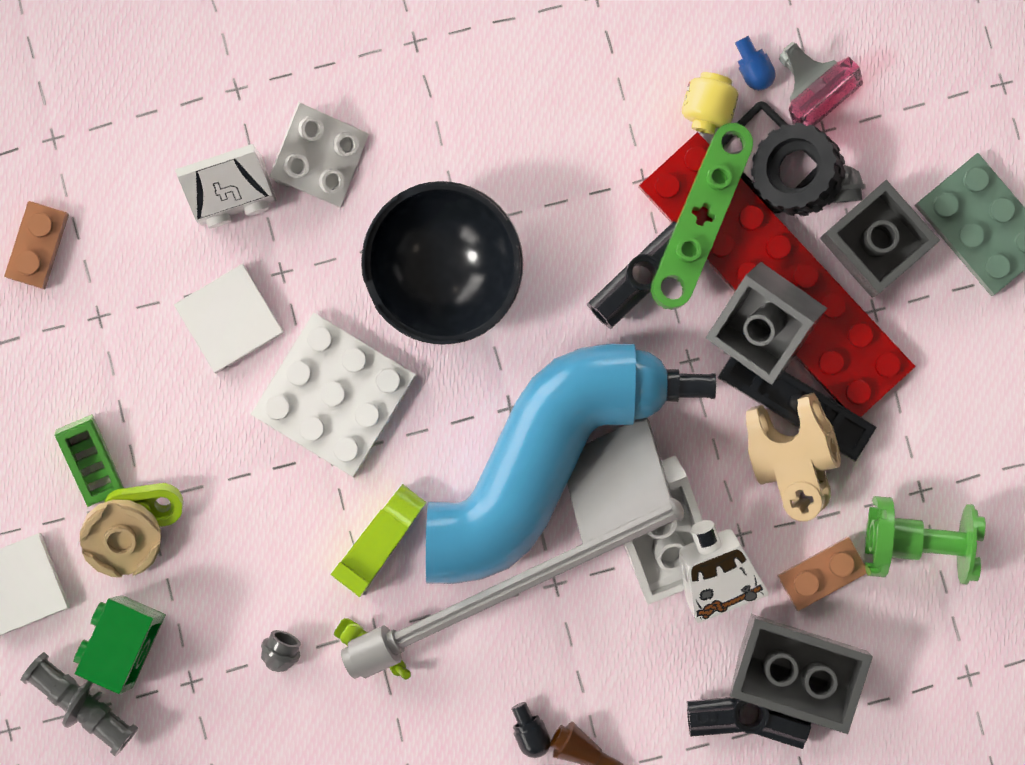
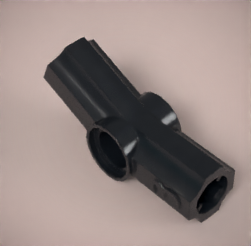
[687,697,812,749]

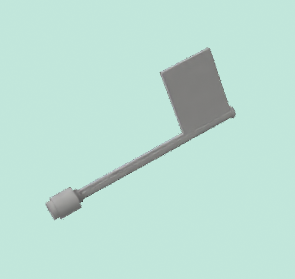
[341,418,684,679]

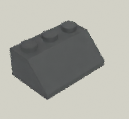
[730,614,873,734]

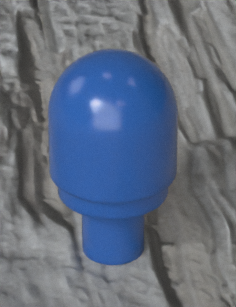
[735,35,776,91]

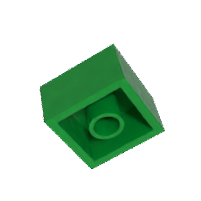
[73,595,166,695]

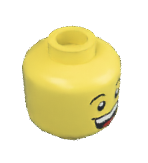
[682,72,738,134]

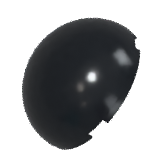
[361,181,523,345]

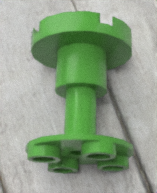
[865,496,986,585]

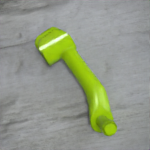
[334,618,411,680]

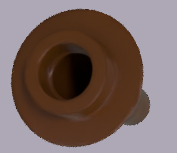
[550,722,623,765]

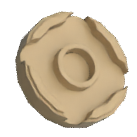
[80,500,161,577]

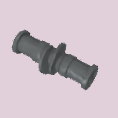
[20,652,138,756]

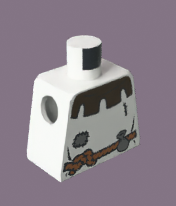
[679,520,769,623]

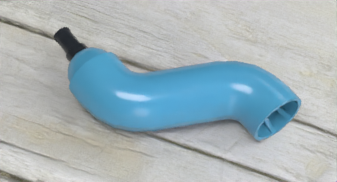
[426,344,716,584]

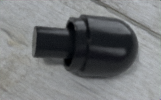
[511,702,551,758]

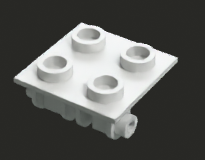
[269,102,369,207]

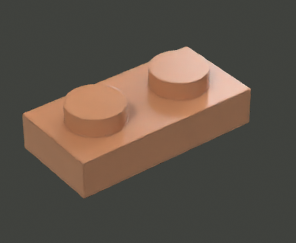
[4,201,69,290]
[777,537,867,611]

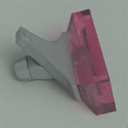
[779,42,863,126]

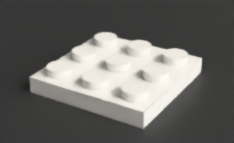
[250,312,416,477]

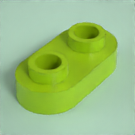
[104,483,184,527]

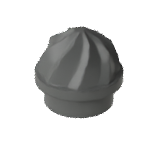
[832,165,866,203]
[261,630,301,672]

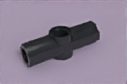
[587,221,676,329]

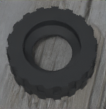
[751,123,846,217]

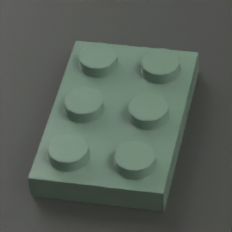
[914,153,1025,296]

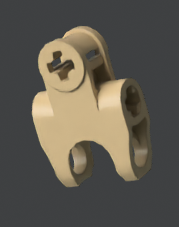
[746,392,841,521]

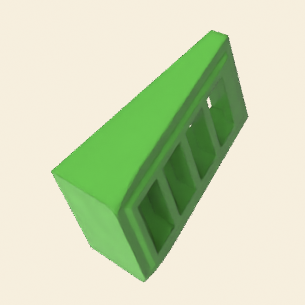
[54,414,124,507]

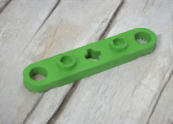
[650,123,753,310]

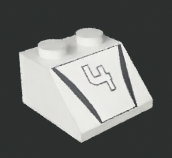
[175,144,277,229]

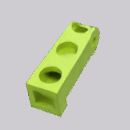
[330,484,427,597]

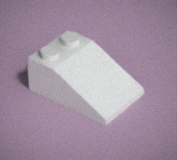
[624,455,703,605]

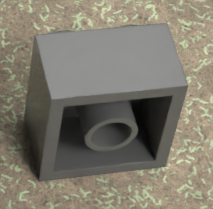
[820,179,940,298]
[706,262,827,385]

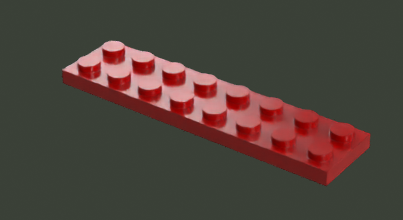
[638,132,916,417]

